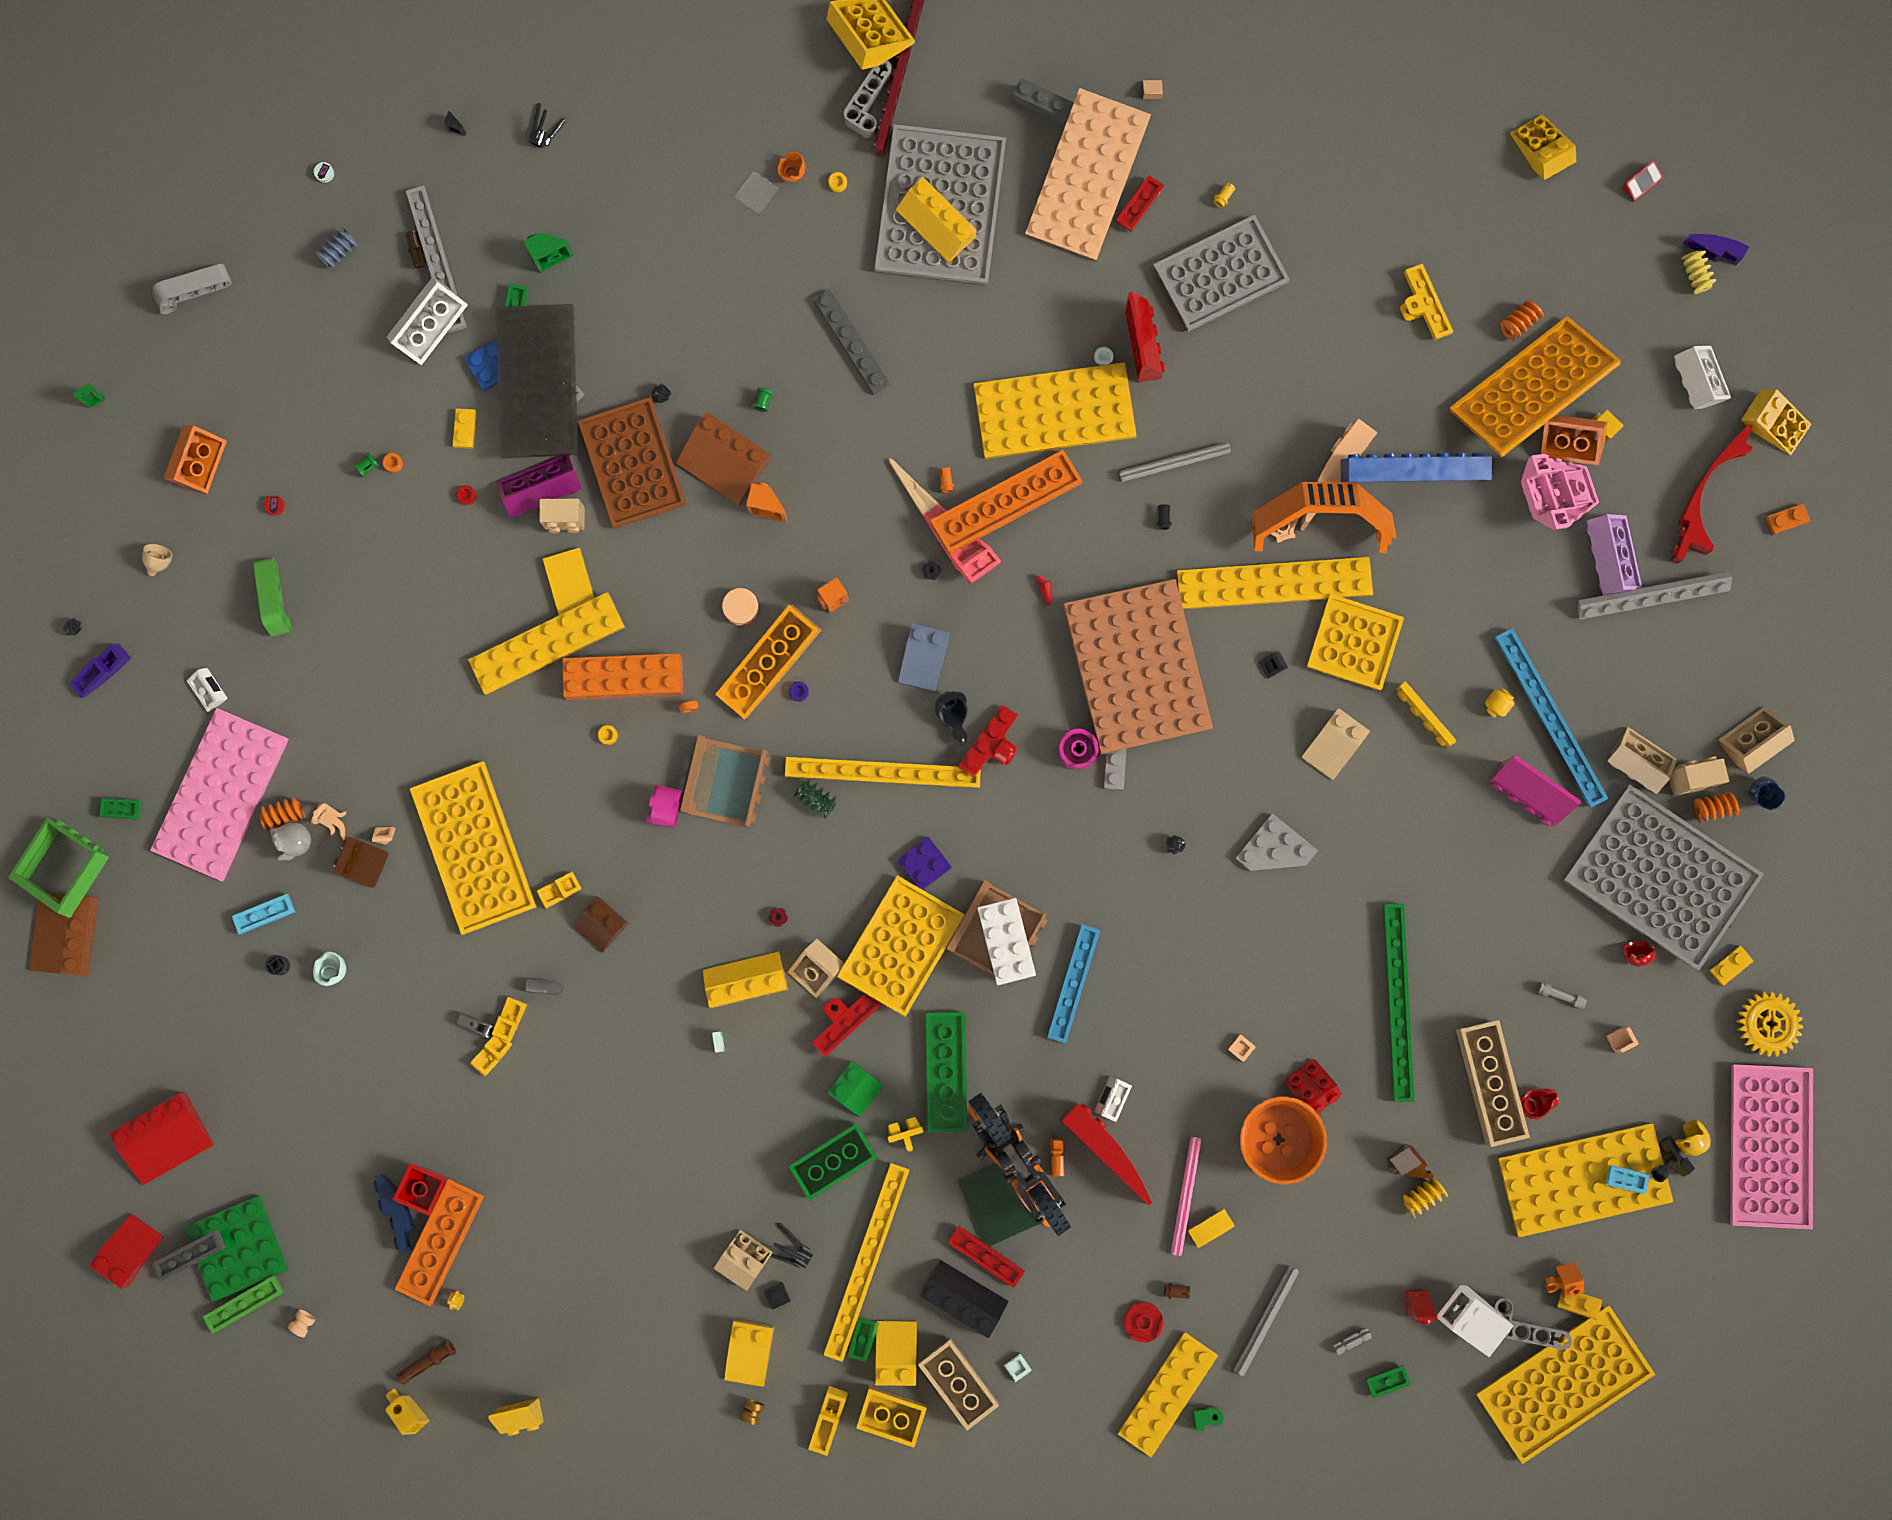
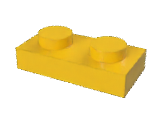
[453,409,476,449]
[1709,946,1753,986]
[1557,1291,1602,1320]

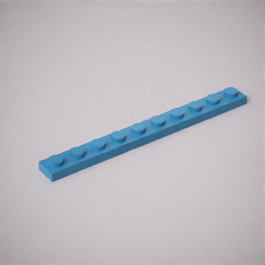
[1494,628,1608,808]

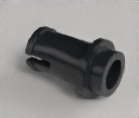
[1156,504,1172,530]

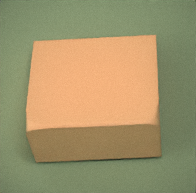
[1143,80,1163,99]

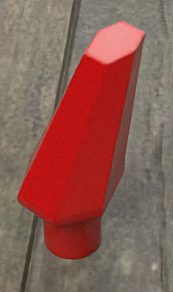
[1036,574,1053,606]

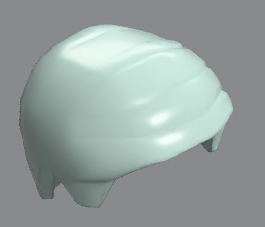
[313,952,346,986]

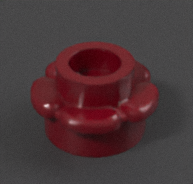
[768,908,788,927]

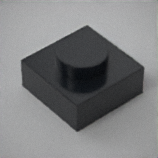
[764,1282,791,1310]

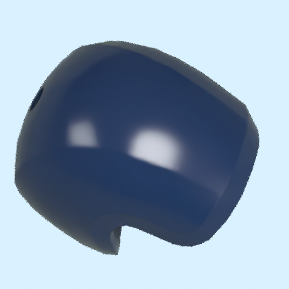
[1748,776,1785,811]

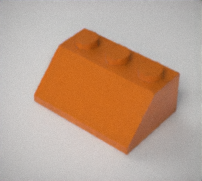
[1541,415,1608,465]
[164,425,227,494]

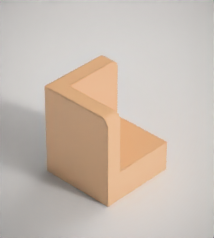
[1606,1026,1639,1053]

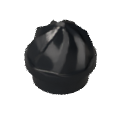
[652,383,672,403]
[1167,835,1186,855]

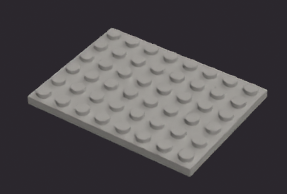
[875,124,1006,285]
[1563,785,1764,971]

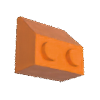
[746,482,787,523]

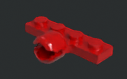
[958,705,1018,778]

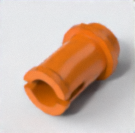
[938,467,955,493]

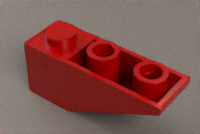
[1404,1289,1438,1324]

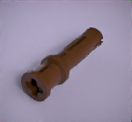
[397,1339,456,1385]

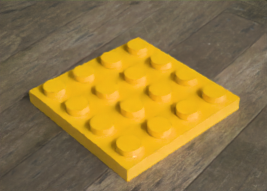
[1306,594,1404,691]

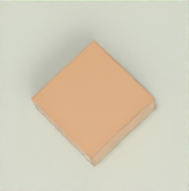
[1227,1034,1255,1062]

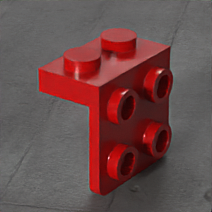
[1284,1059,1342,1115]

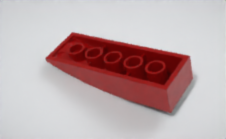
[1060,1103,1152,1206]

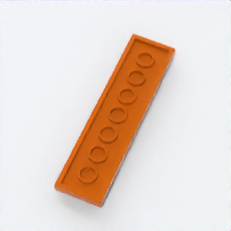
[930,450,1083,554]

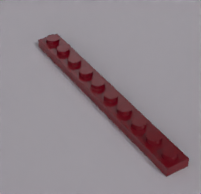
[873,0,925,157]

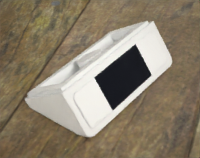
[187,668,227,712]
[1094,1076,1132,1122]

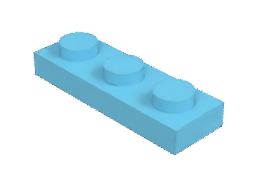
[232,894,296,935]

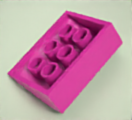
[1489,755,1581,826]

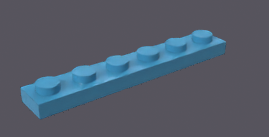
[1047,924,1100,1044]

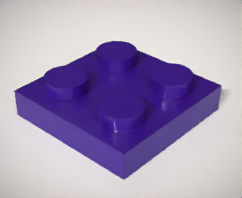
[897,837,952,890]

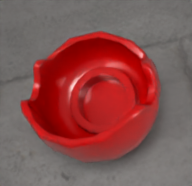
[1623,941,1655,967]

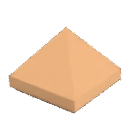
[372,827,395,845]

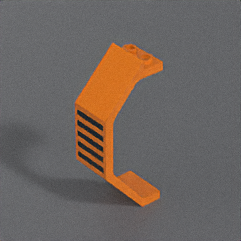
[1252,482,1397,553]

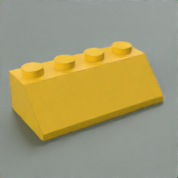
[896,177,976,263]
[703,952,788,1008]

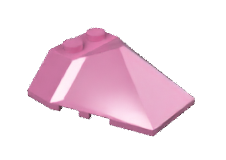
[1521,454,1599,530]

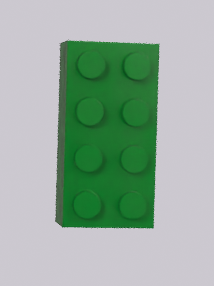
[788,1123,878,1201]

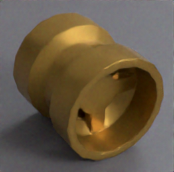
[739,1398,765,1425]

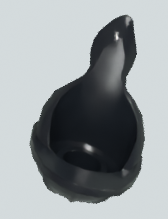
[935,691,968,746]

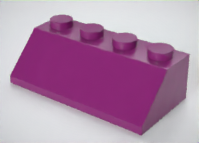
[497,452,582,518]

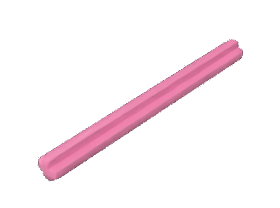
[1171,1137,1201,1256]

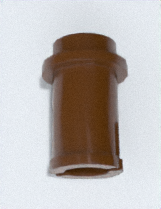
[1164,1283,1190,1299]

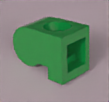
[1192,1406,1224,1432]

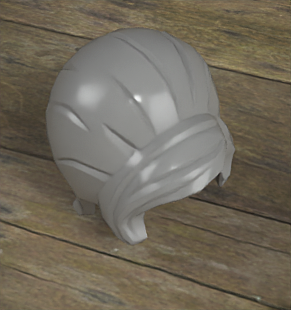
[270,822,311,861]

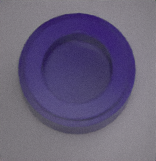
[789,682,809,702]

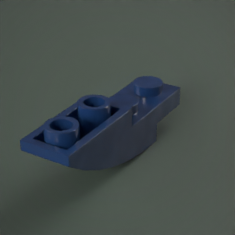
[374,1174,415,1253]

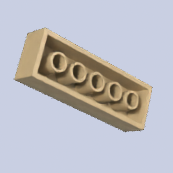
[1456,1020,1530,1147]

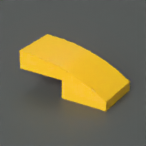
[537,872,581,909]
[492,996,527,1042]
[470,1036,512,1077]
[1188,1209,1235,1248]

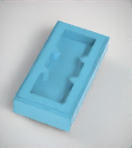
[1605,1165,1650,1194]

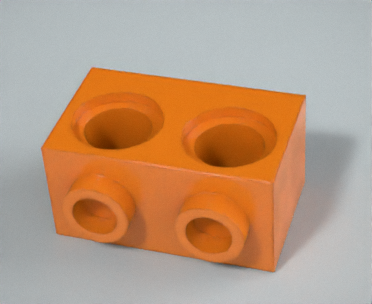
[817,577,849,613]

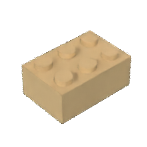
[1669,756,1729,796]

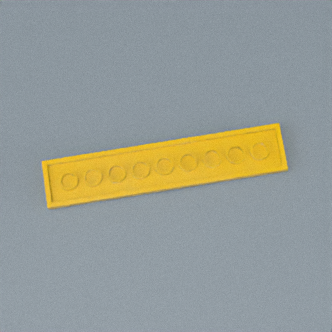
[1177,557,1373,610]

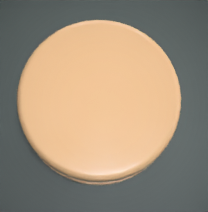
[722,588,759,626]

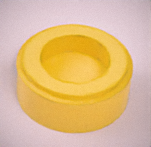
[828,172,847,193]
[598,725,618,745]

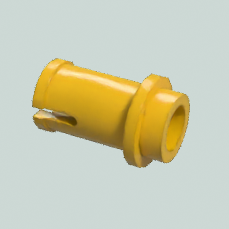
[1214,182,1235,208]

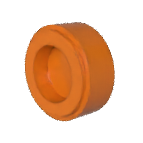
[382,453,403,473]
[678,701,699,713]

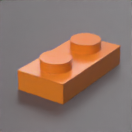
[1766,504,1811,535]

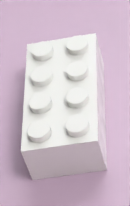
[977,898,1036,986]

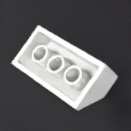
[387,277,468,365]

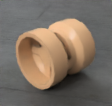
[287,1309,316,1338]

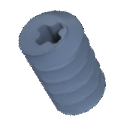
[314,228,358,268]

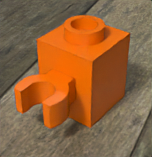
[1545,1262,1584,1298]

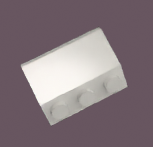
[1674,346,1731,409]

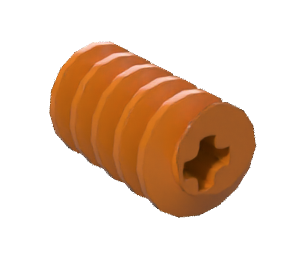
[1500,300,1544,341]
[1693,792,1739,823]
[260,796,305,831]

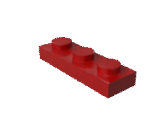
[1116,175,1164,232]

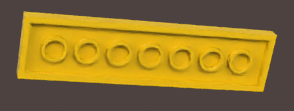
[468,592,625,695]

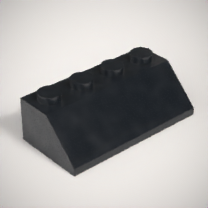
[920,1259,1009,1338]

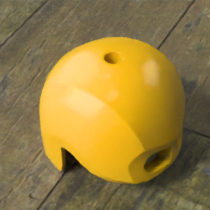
[1675,1119,1711,1156]

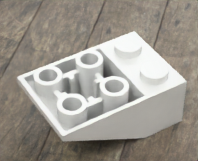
[1437,1285,1514,1357]

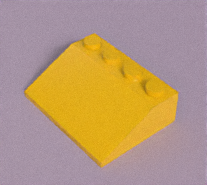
[826,0,915,70]

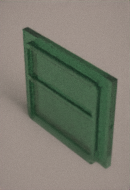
[958,1164,1038,1246]

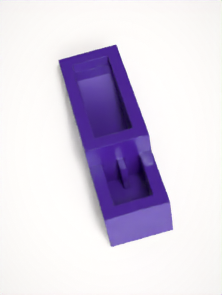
[1683,234,1749,265]
[69,644,131,698]

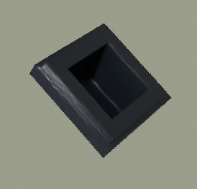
[444,111,466,136]
[1259,651,1288,679]

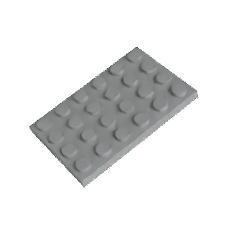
[1153,215,1290,332]

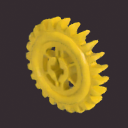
[1736,991,1803,1057]

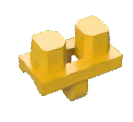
[888,1117,924,1152]

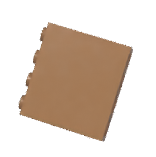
[947,880,1048,984]

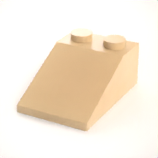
[1301,708,1370,781]

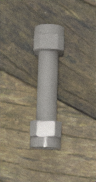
[1537,982,1587,1009]

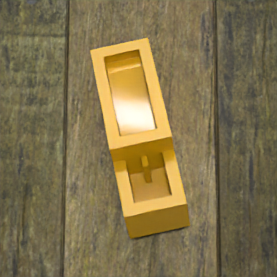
[808,1386,848,1456]

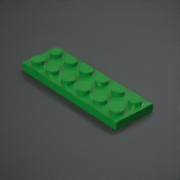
[926,1012,967,1133]

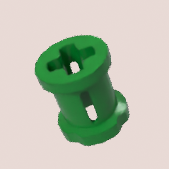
[752,387,774,412]
[353,452,380,478]

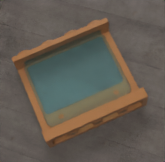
[680,735,770,828]

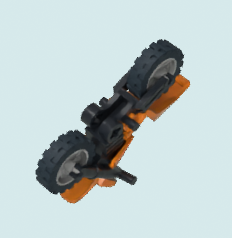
[968,1093,1071,1236]

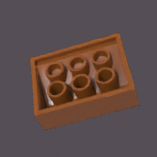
[676,412,771,505]
[29,893,99,976]

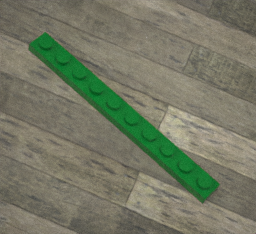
[1383,903,1415,1102]

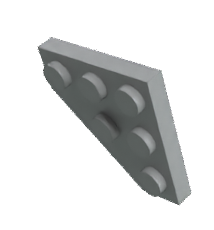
[1235,813,1318,871]

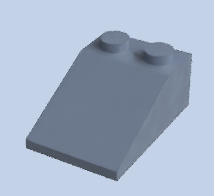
[898,623,950,692]

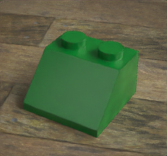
[524,232,574,273]
[828,1061,884,1117]

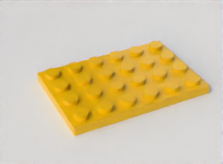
[837,875,965,1017]

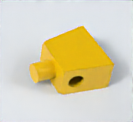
[385,1389,430,1435]

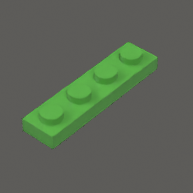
[203,1275,285,1334]

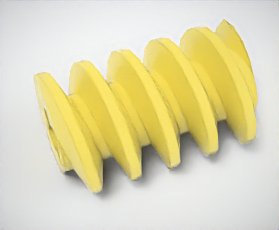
[1681,251,1716,294]

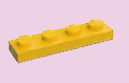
[1396,681,1456,748]

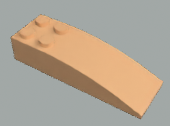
[1300,419,1377,531]

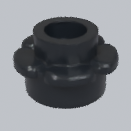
[922,561,941,580]
[63,618,82,636]

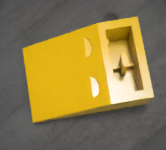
[1510,114,1576,180]
[1741,389,1811,455]

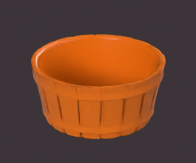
[1240,1097,1327,1185]

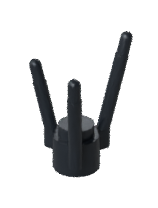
[529,103,566,148]
[771,1223,813,1268]

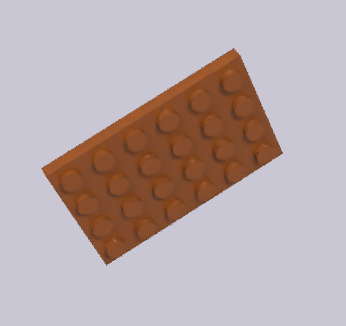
[578,397,687,529]

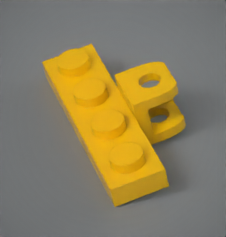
[1400,264,1453,341]

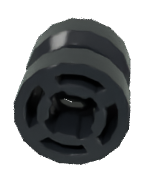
[265,955,290,975]

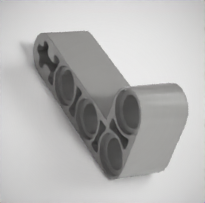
[844,61,892,138]
[152,264,232,314]
[1494,1297,1572,1350]

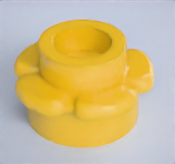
[447,1291,464,1310]

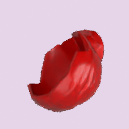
[1520,1088,1559,1120]

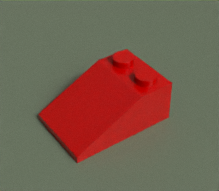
[89,1214,164,1289]

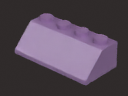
[1587,514,1642,595]

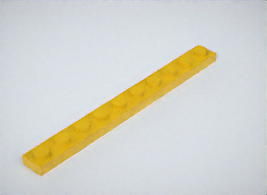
[785,757,981,788]
[824,1163,910,1362]

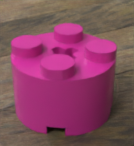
[1058,729,1099,770]
[647,785,683,828]

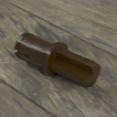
[406,230,425,269]

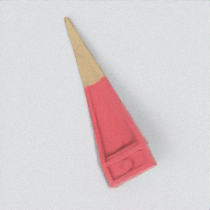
[889,458,1001,585]

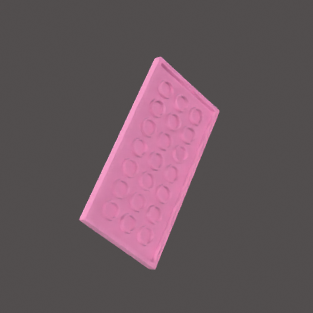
[150,708,289,881]
[1730,1065,1813,1229]

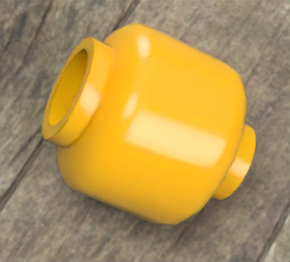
[1485,688,1514,717]

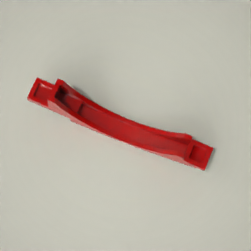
[1671,425,1753,563]

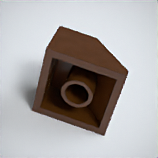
[574,896,629,953]

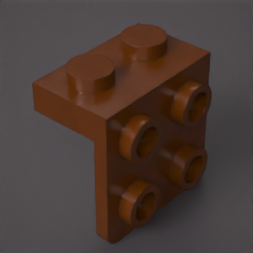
[333,836,389,888]

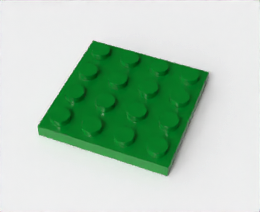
[184,1196,289,1302]

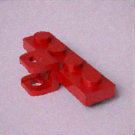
[812,994,882,1057]

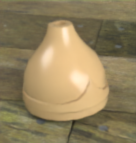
[142,544,173,576]

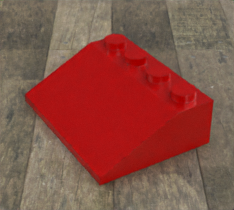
[1125,292,1165,383]
[109,1093,214,1185]

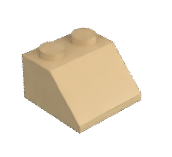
[788,939,845,998]

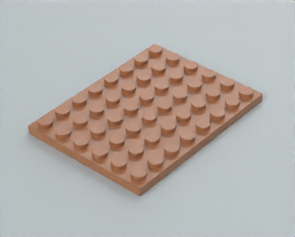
[1063,579,1213,755]

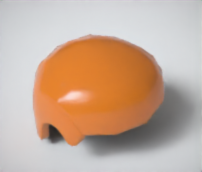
[777,151,806,182]

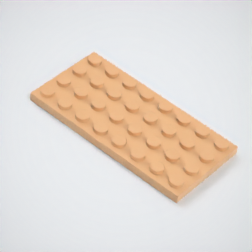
[1025,88,1151,261]

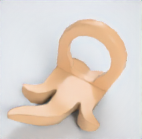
[311,803,346,840]

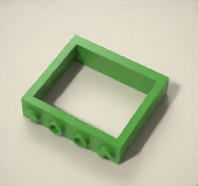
[8,817,109,918]

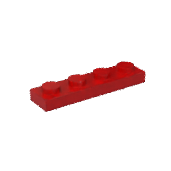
[948,1225,1025,1288]

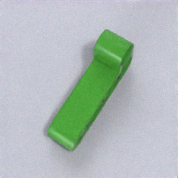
[254,557,292,637]

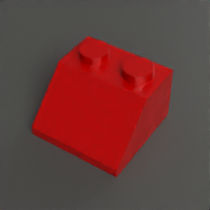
[392,1163,447,1216]

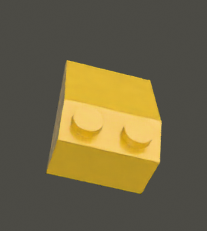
[724,1319,774,1387]
[875,1321,917,1386]
[488,1398,544,1436]

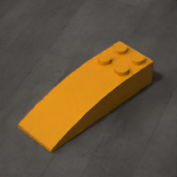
[715,605,822,719]

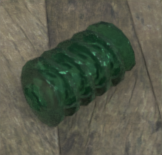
[793,778,837,819]

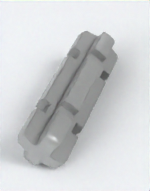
[1333,1328,1371,1355]

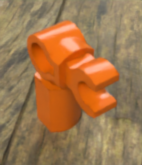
[1050,1138,1064,1176]

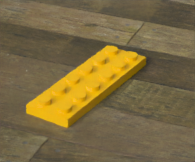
[1117,1332,1218,1457]

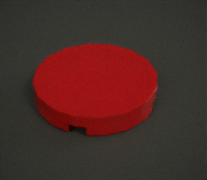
[1123,1301,1164,1343]

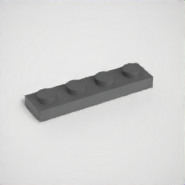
[152,1229,226,1281]

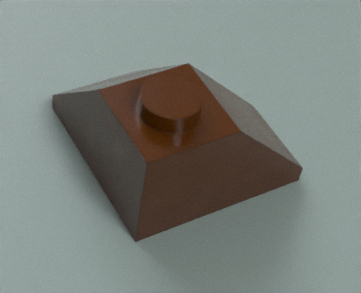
[1387,1144,1433,1179]

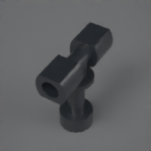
[1651,1135,1695,1182]

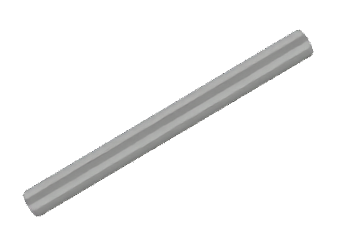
[1119,442,1231,482]
[1234,1266,1299,1376]

